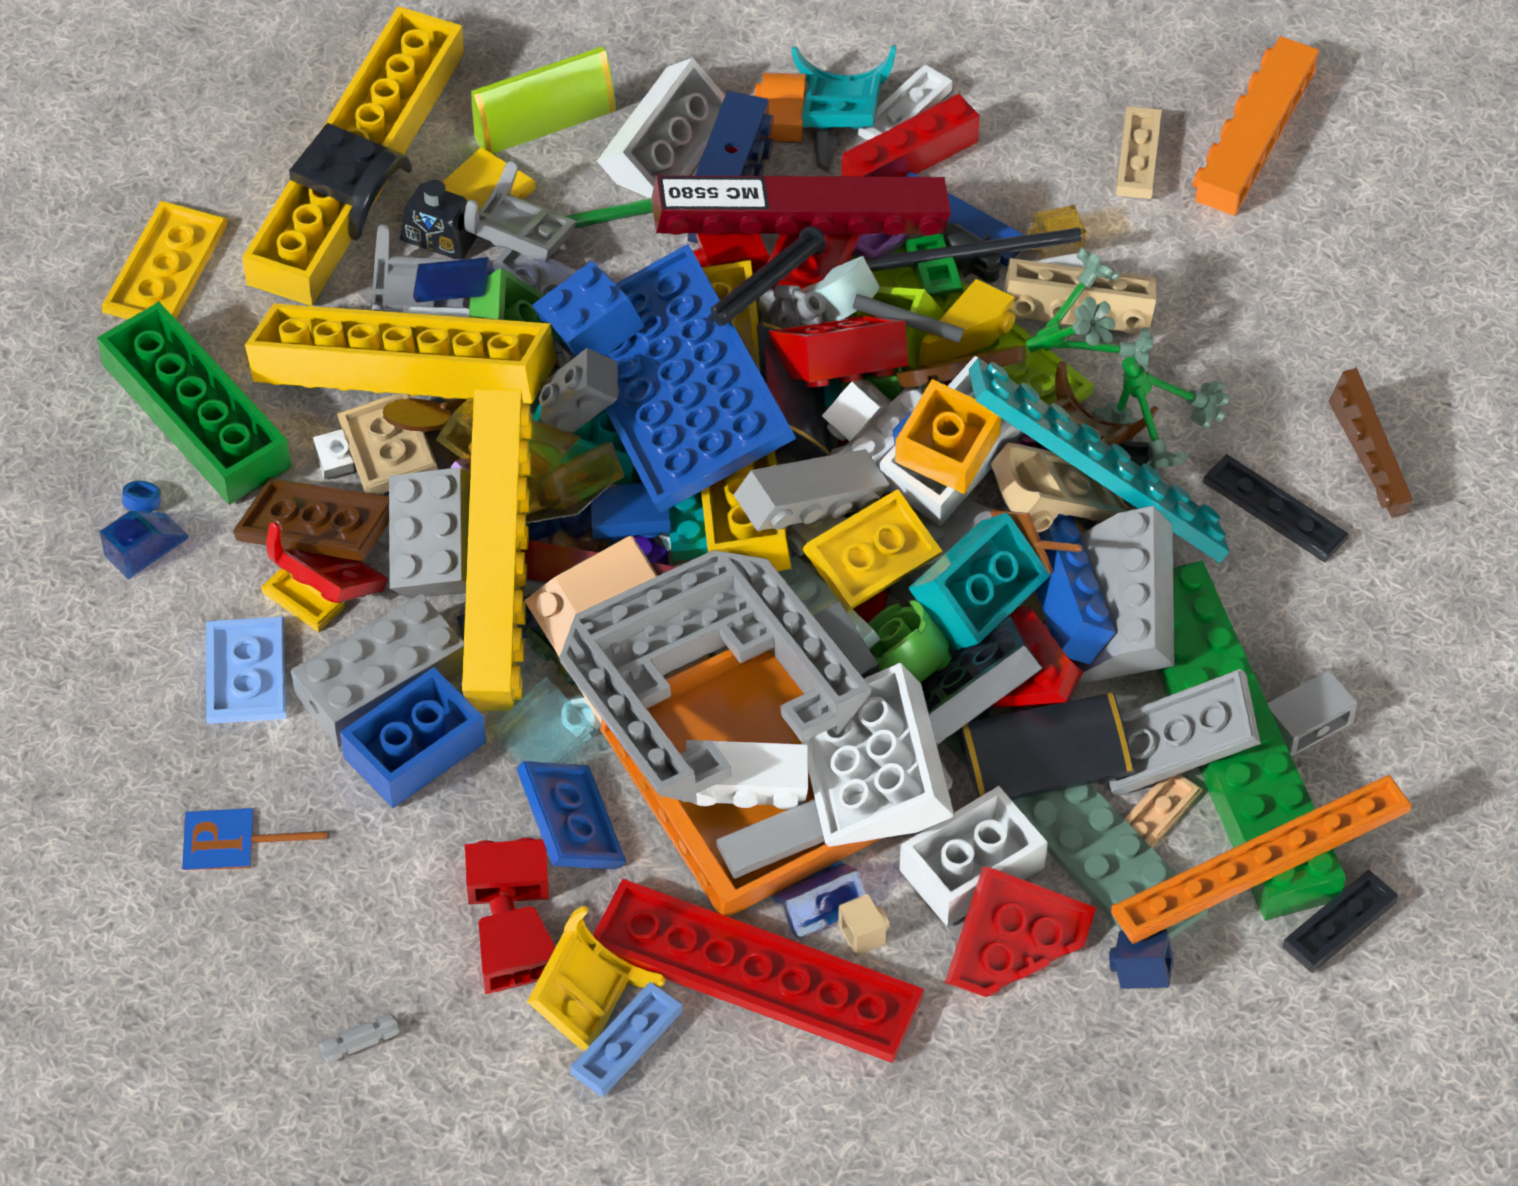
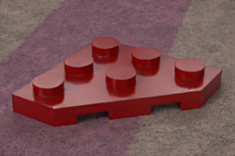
[989,606,1078,708]
[945,867,1096,997]

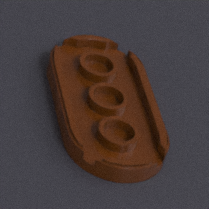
[896,345,1027,388]

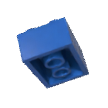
[340,667,486,808]

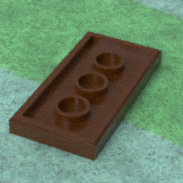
[232,478,389,561]

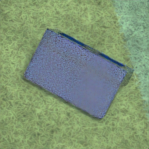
[413,257,495,303]
[771,862,866,938]

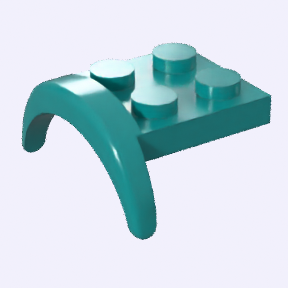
[791,45,896,129]

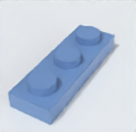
[570,982,682,1098]

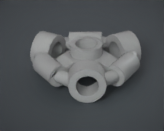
[757,285,826,328]

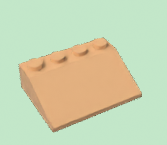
[524,536,710,723]

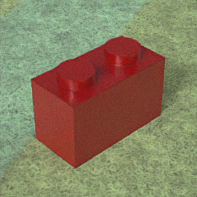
[465,837,549,905]

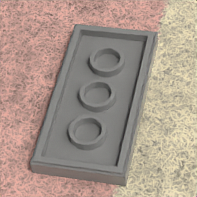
[1109,669,1261,795]

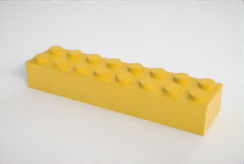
[245,303,557,404]
[462,389,533,712]

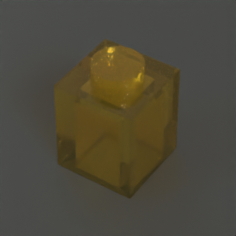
[1027,205,1086,259]

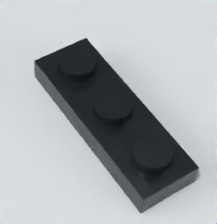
[1283,869,1398,973]

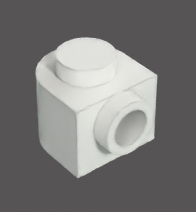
[313,429,354,479]

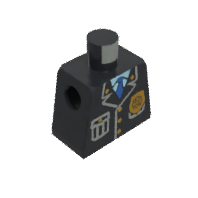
[400,180,478,259]

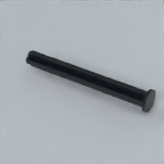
[709,226,827,326]

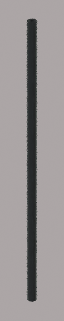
[851,227,1082,272]

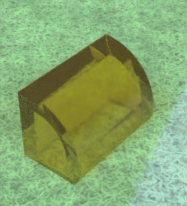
[537,441,625,509]

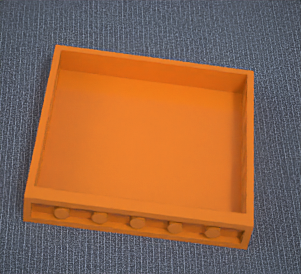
[600,649,883,917]

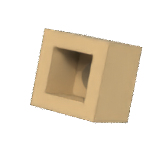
[838,894,890,957]

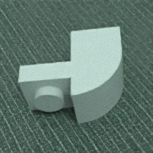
[801,256,880,322]

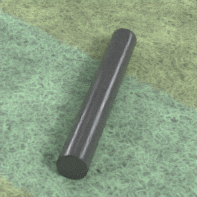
[852,294,964,343]

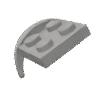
[464,160,576,262]
[371,224,466,313]

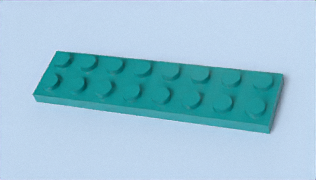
[968,358,1230,563]

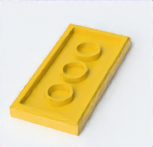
[101,200,228,319]

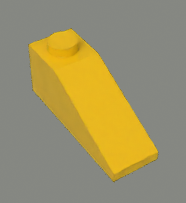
[917,279,1015,367]

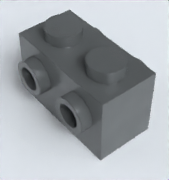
[539,348,619,434]

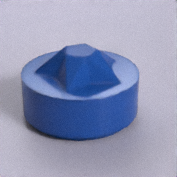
[122,481,161,513]

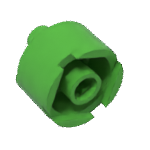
[868,601,951,682]

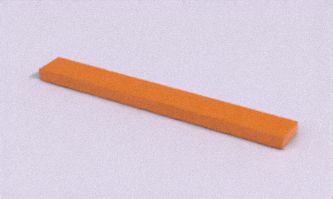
[1111,774,1412,944]

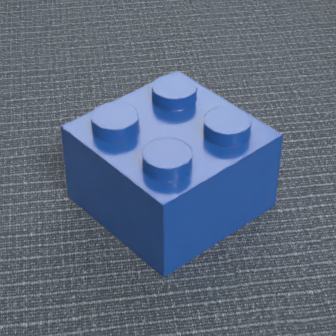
[532,261,645,358]

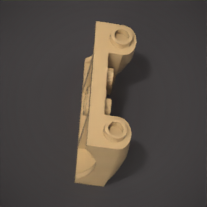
[990,442,1132,532]

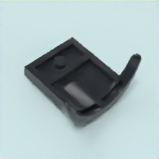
[289,122,412,241]

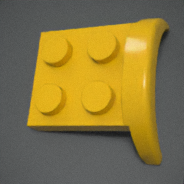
[527,906,665,1051]

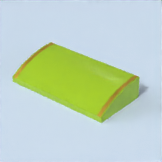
[471,46,616,154]

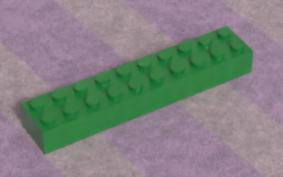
[1155,560,1346,921]

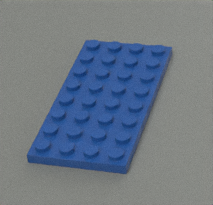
[605,244,796,514]

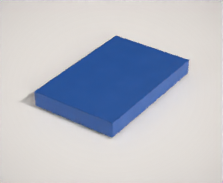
[516,761,626,869]

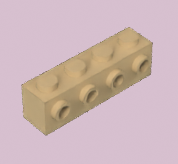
[1003,258,1156,334]

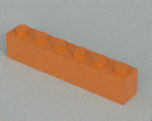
[1192,36,1319,216]

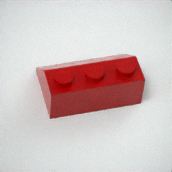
[769,315,909,387]

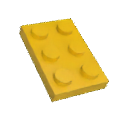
[802,489,942,612]

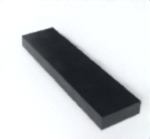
[1203,454,1349,563]

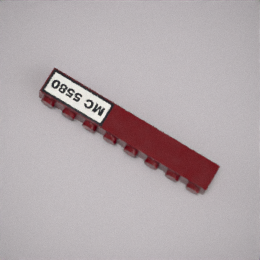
[651,175,951,236]

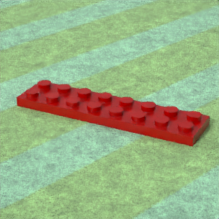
[593,878,924,1063]

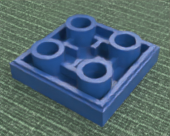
[591,483,671,541]

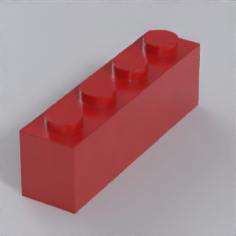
[841,93,980,177]

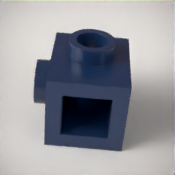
[1109,929,1174,989]

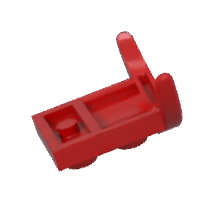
[266,522,388,603]

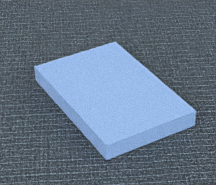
[206,616,286,724]

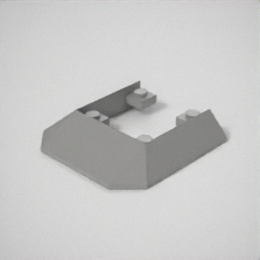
[559,550,871,804]

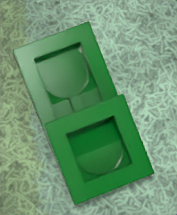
[906,234,963,297]

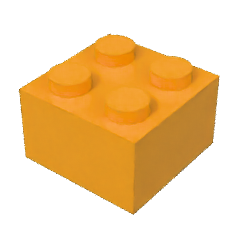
[895,379,1001,494]

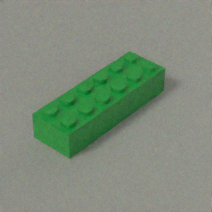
[97,302,291,505]

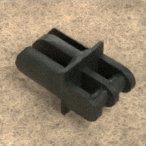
[943,223,1001,283]

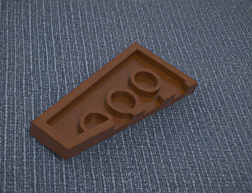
[1328,368,1413,518]

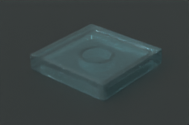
[488,677,598,764]

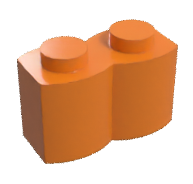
[755,72,806,142]

